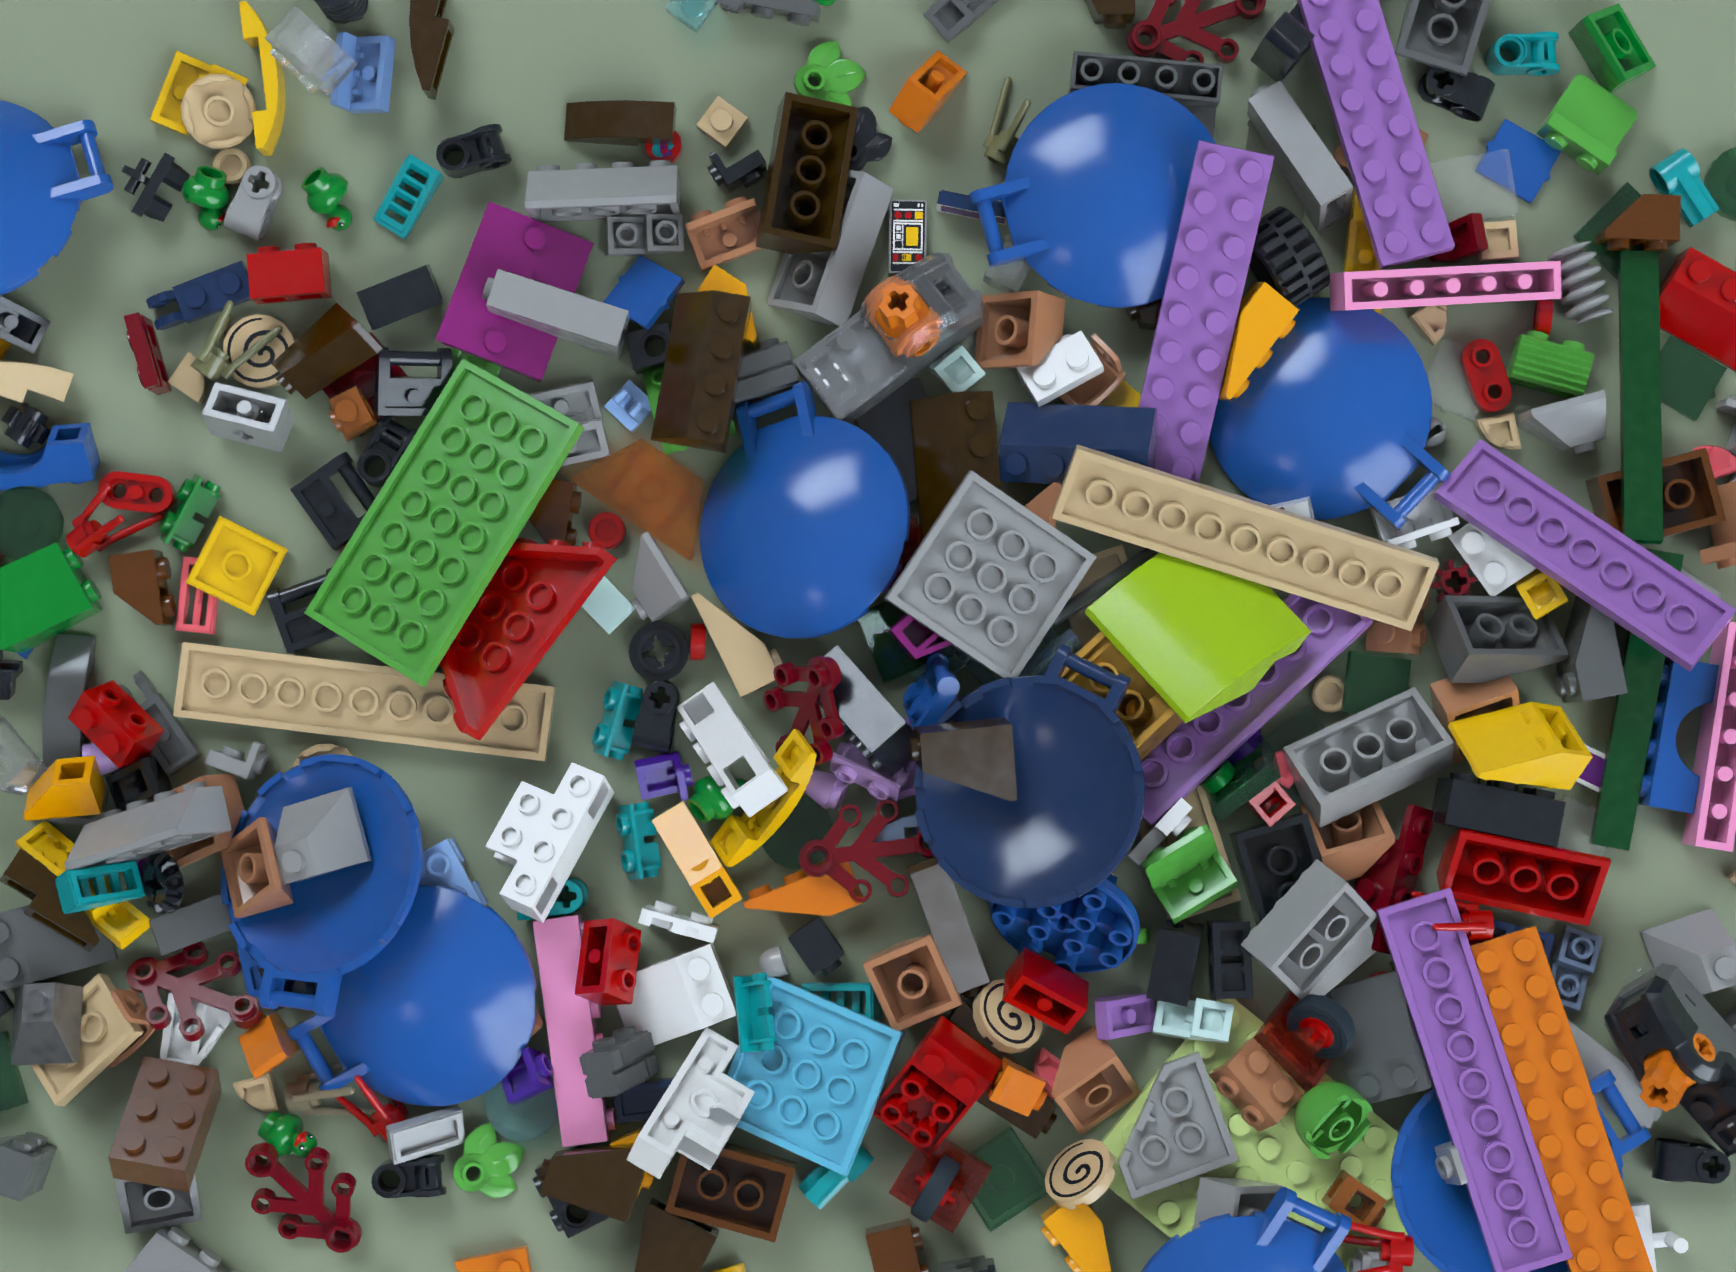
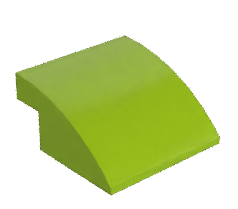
[1085,553,1312,723]

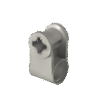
[224,165,283,241]

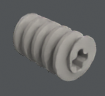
[1547,241,1614,324]

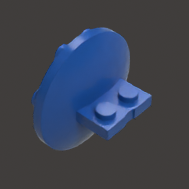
[990,874,1140,974]

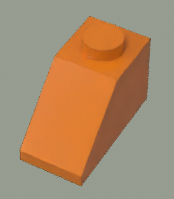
[888,50,968,133]
[238,1012,301,1079]
[986,1057,1048,1117]

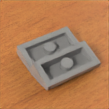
[528,379,610,467]

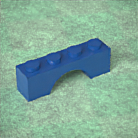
[0,423,100,491]
[1638,658,1719,814]

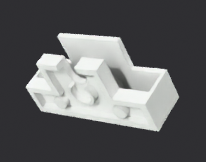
[677,682,789,818]
[486,762,614,923]
[626,1027,755,1179]

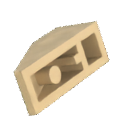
[691,593,783,698]

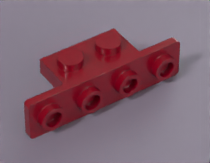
[1354,804,1434,954]

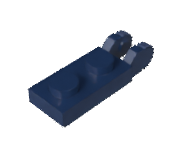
[146,260,251,331]

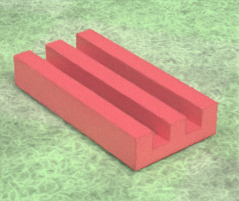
[175,556,219,634]

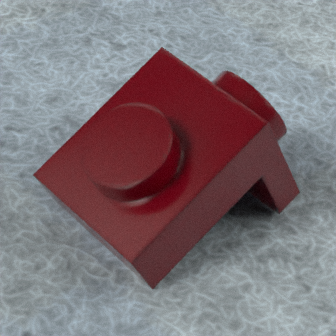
[1429,213,1488,263]

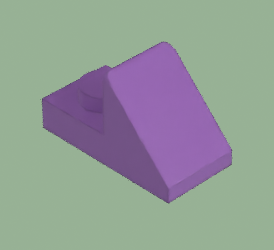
[1094,993,1155,1040]

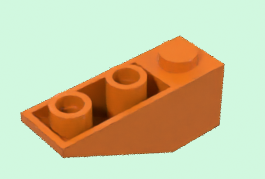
[743,860,864,916]

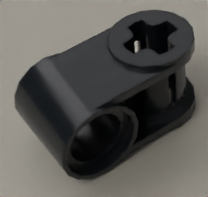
[1418,66,1495,122]
[436,124,512,178]
[357,416,418,487]
[632,681,680,754]
[1652,1138,1731,1184]
[371,1154,447,1198]

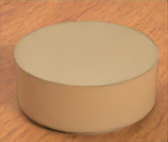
[213,147,252,187]
[1310,675,1350,713]

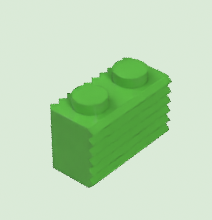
[1506,330,1594,399]

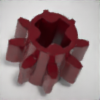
[1430,559,1477,603]

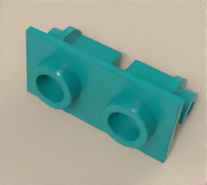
[592,680,643,761]
[615,801,662,880]
[733,973,777,1053]

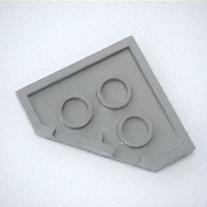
[1118,1051,1239,1199]

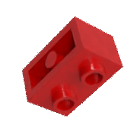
[246,243,332,305]
[68,680,165,769]
[575,918,641,1006]
[1002,948,1089,1035]

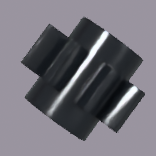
[1,402,51,448]

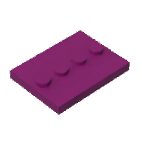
[435,201,594,382]

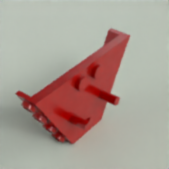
[439,538,617,741]

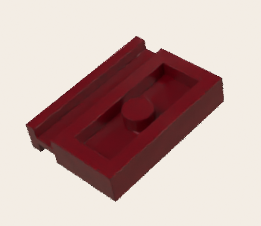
[124,312,172,395]

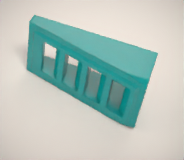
[373,154,444,240]
[55,860,145,914]
[802,982,882,1021]

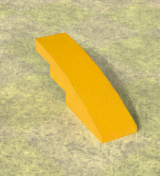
[15,820,151,950]

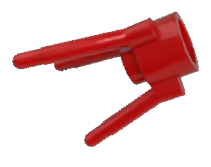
[66,482,164,558]
[1411,891,1494,945]
[335,1075,409,1142]
[1342,1222,1414,1272]

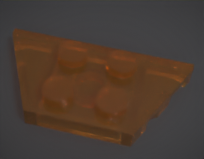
[571,438,704,561]

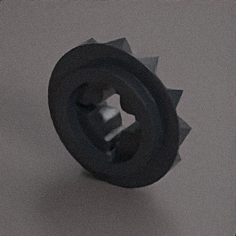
[629,622,689,681]
[141,853,184,914]

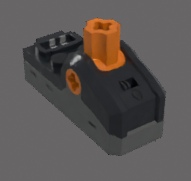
[1604,963,1736,1157]

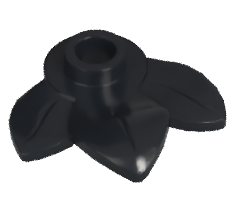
[849,107,892,171]

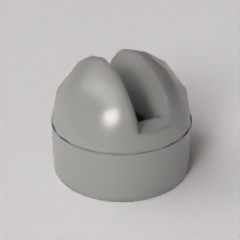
[1425,418,1447,448]
[759,945,789,978]

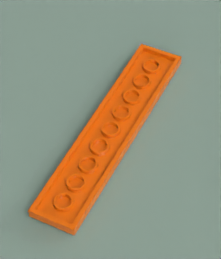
[1470,926,1653,1272]

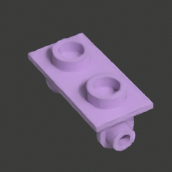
[829,741,909,803]

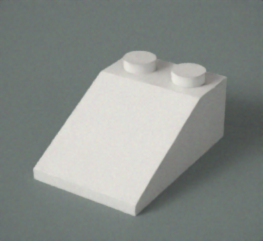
[616,942,736,1045]

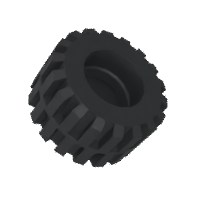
[1249,206,1330,307]

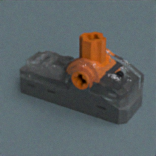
[793,253,986,424]

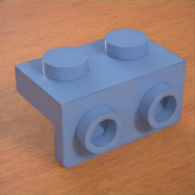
[330,32,396,114]

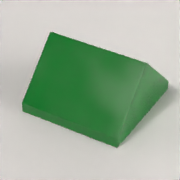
[1569,3,1656,93]

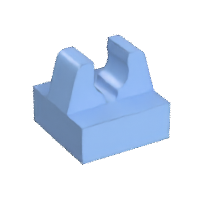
[604,379,652,433]

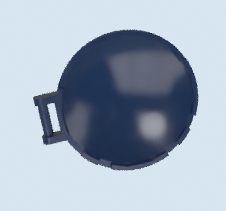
[914,644,1145,908]

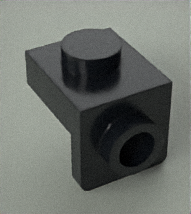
[707,149,767,192]

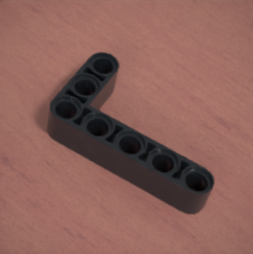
[1250,3,1315,82]

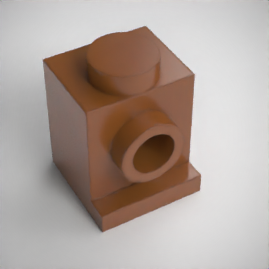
[329,386,379,442]
[1321,1169,1387,1227]

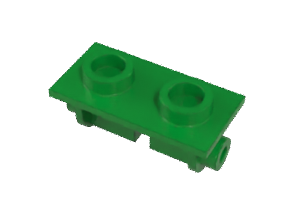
[159,473,221,553]

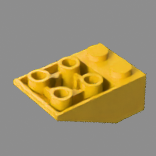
[1448,702,1593,790]

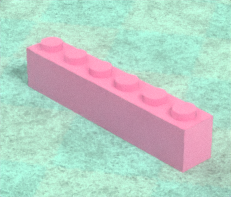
[1329,261,1562,311]
[1682,622,1736,852]
[533,913,616,1147]

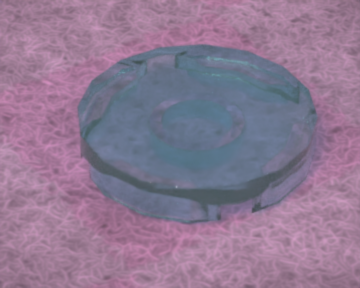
[485,1077,558,1141]

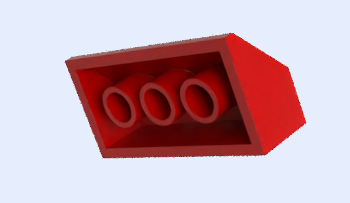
[1659,247,1736,372]
[1436,828,1611,926]

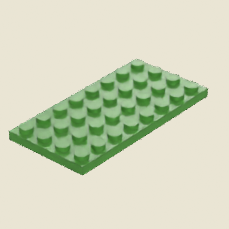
[304,358,584,687]

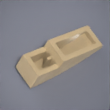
[0,361,74,403]

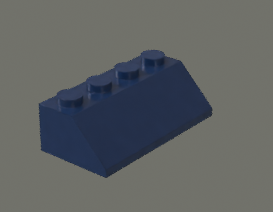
[999,402,1157,484]

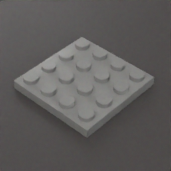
[884,470,1097,679]

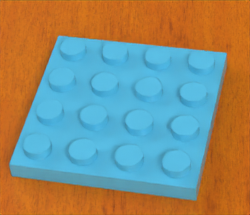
[727,976,905,1176]

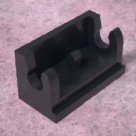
[356,264,443,331]
[1146,919,1204,1007]

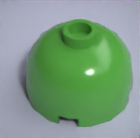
[1294,1081,1373,1159]

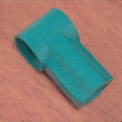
[1649,148,1719,228]
[798,1145,874,1210]

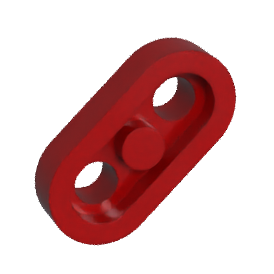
[1460,339,1512,413]
[98,471,176,514]

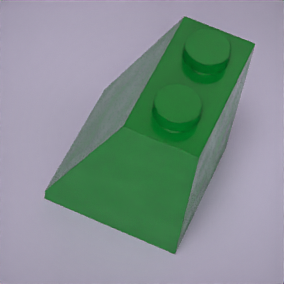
[0,542,103,653]

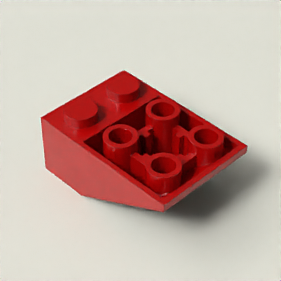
[873,1016,1003,1157]

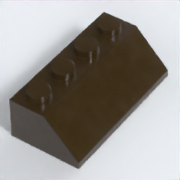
[755,92,858,254]
[651,290,752,453]
[909,391,1001,542]

